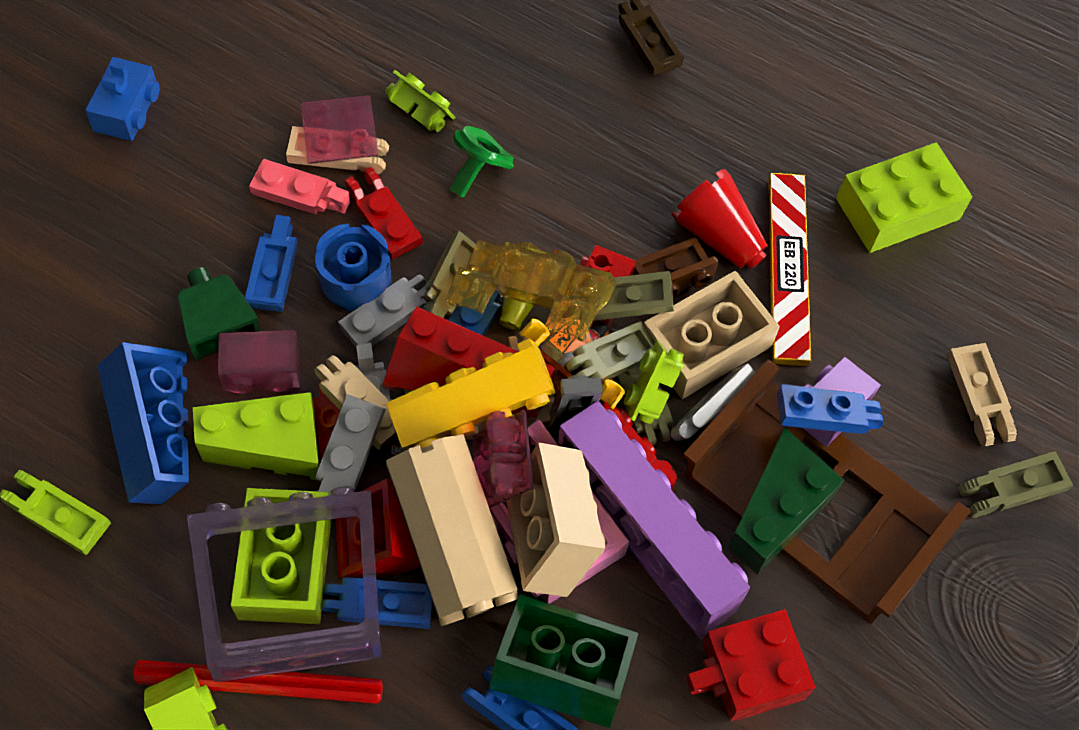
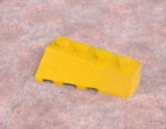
[386,338,556,450]

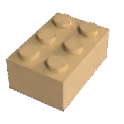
[644,271,780,399]
[505,443,605,597]

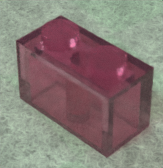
[218,330,300,393]

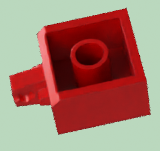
[686,609,816,721]

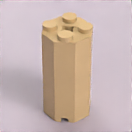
[386,434,519,627]

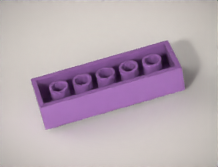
[558,401,750,639]

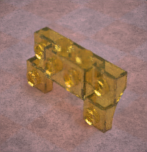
[445,240,616,341]

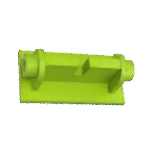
[385,70,456,132]
[624,340,684,424]

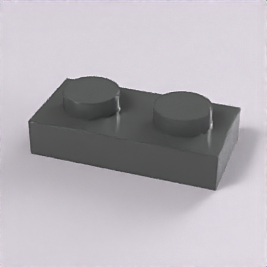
[550,375,603,427]

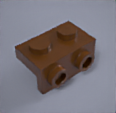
[634,237,719,298]

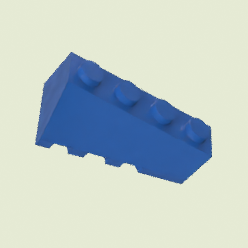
[97,342,189,504]

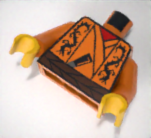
[519,318,625,409]

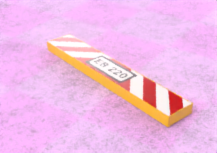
[768,173,811,366]

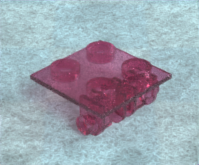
[301,95,378,164]
[472,410,534,508]

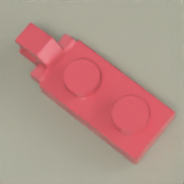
[249,159,350,215]

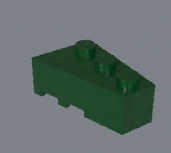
[728,428,844,575]

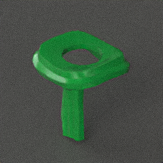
[449,126,514,198]

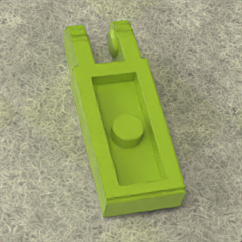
[0,470,111,555]

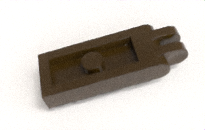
[618,0,684,76]

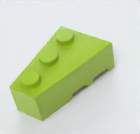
[193,392,321,481]
[144,667,227,730]

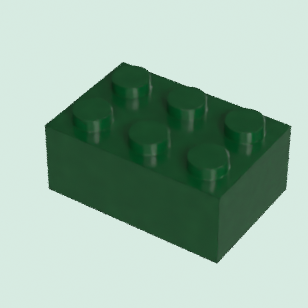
[489,595,639,728]

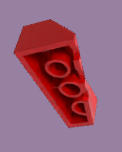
[382,306,555,418]

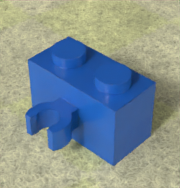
[85,57,160,141]

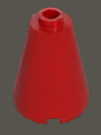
[671,169,768,270]

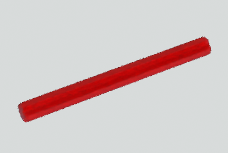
[133,660,383,704]

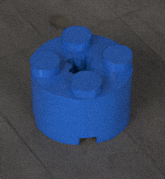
[315,224,392,312]

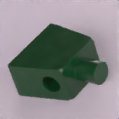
[178,267,262,361]

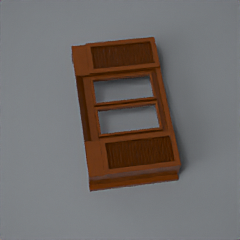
[683,359,971,624]

